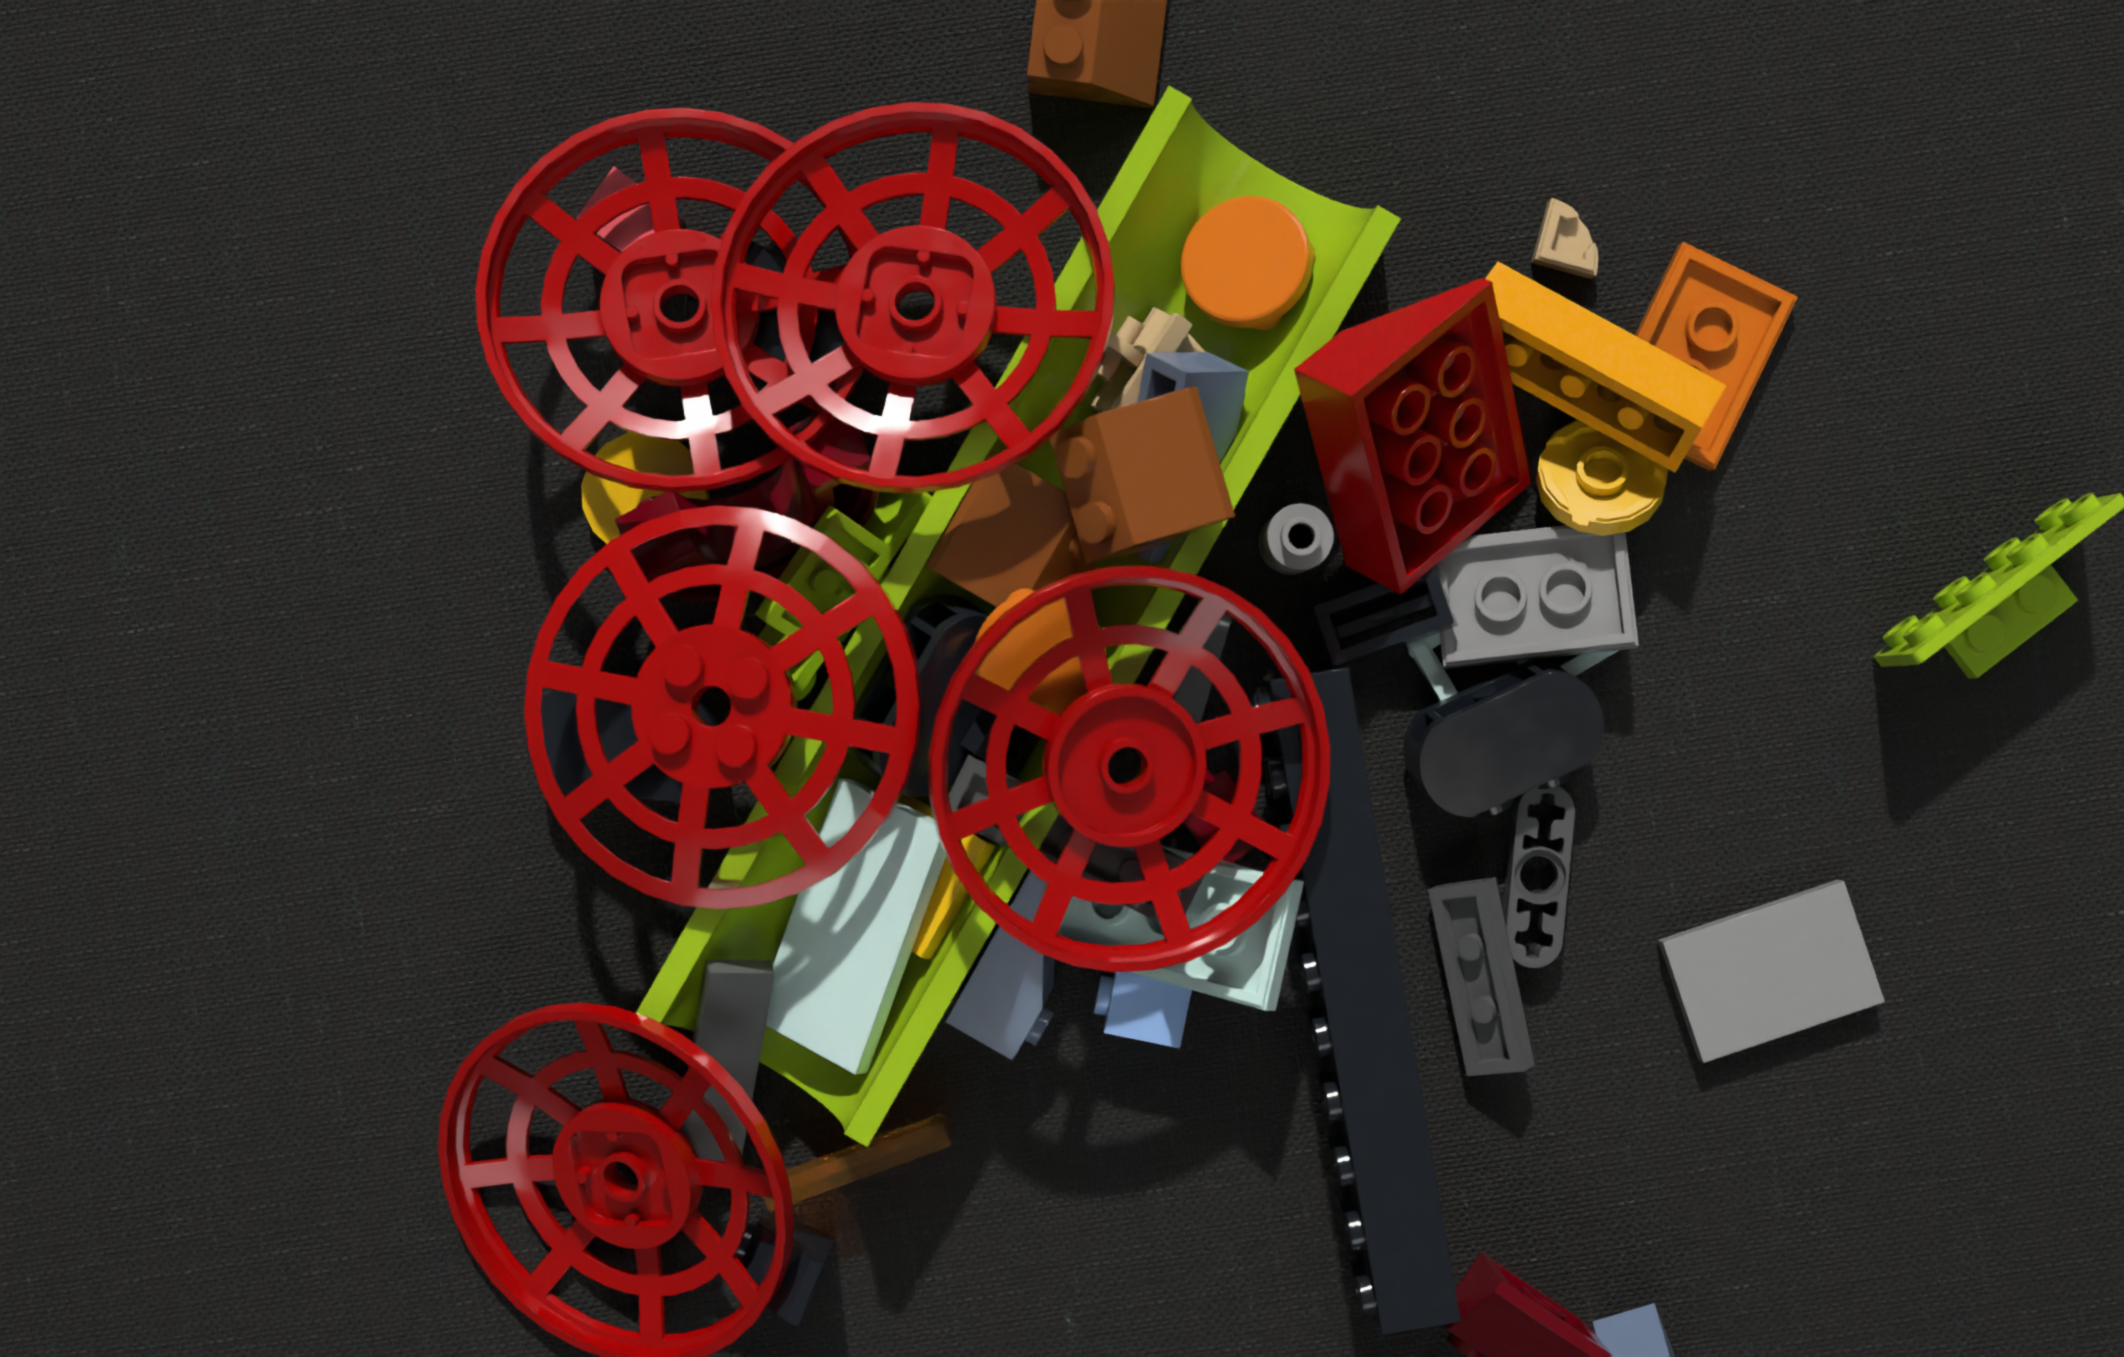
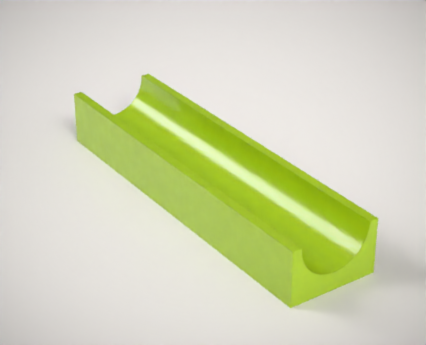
[636,86,1401,1147]

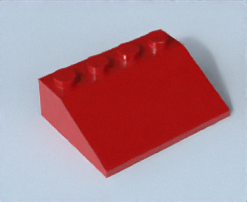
[1294,278,1531,595]

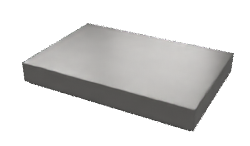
[1436,525,1639,669]
[1658,880,1885,1063]

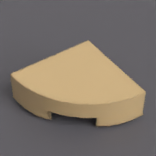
[1531,198,1598,279]

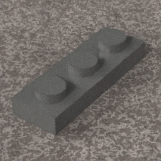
[1428,877,1535,1076]

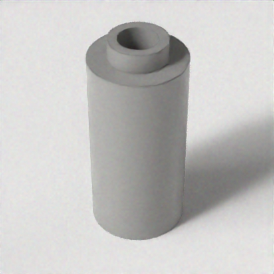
[1258,503,1334,575]

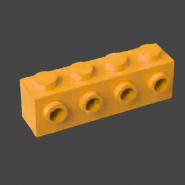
[1485,262,1727,473]

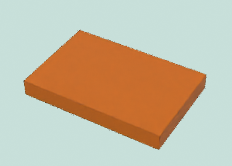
[1635,242,1798,471]

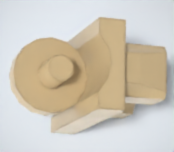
[1089,308,1205,413]

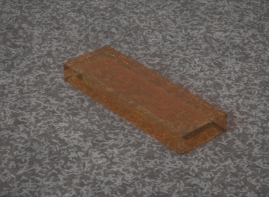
[763,1113,954,1212]

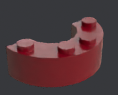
[615,411,879,601]

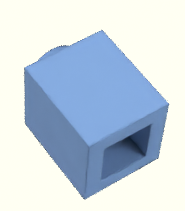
[1094,972,1192,1049]

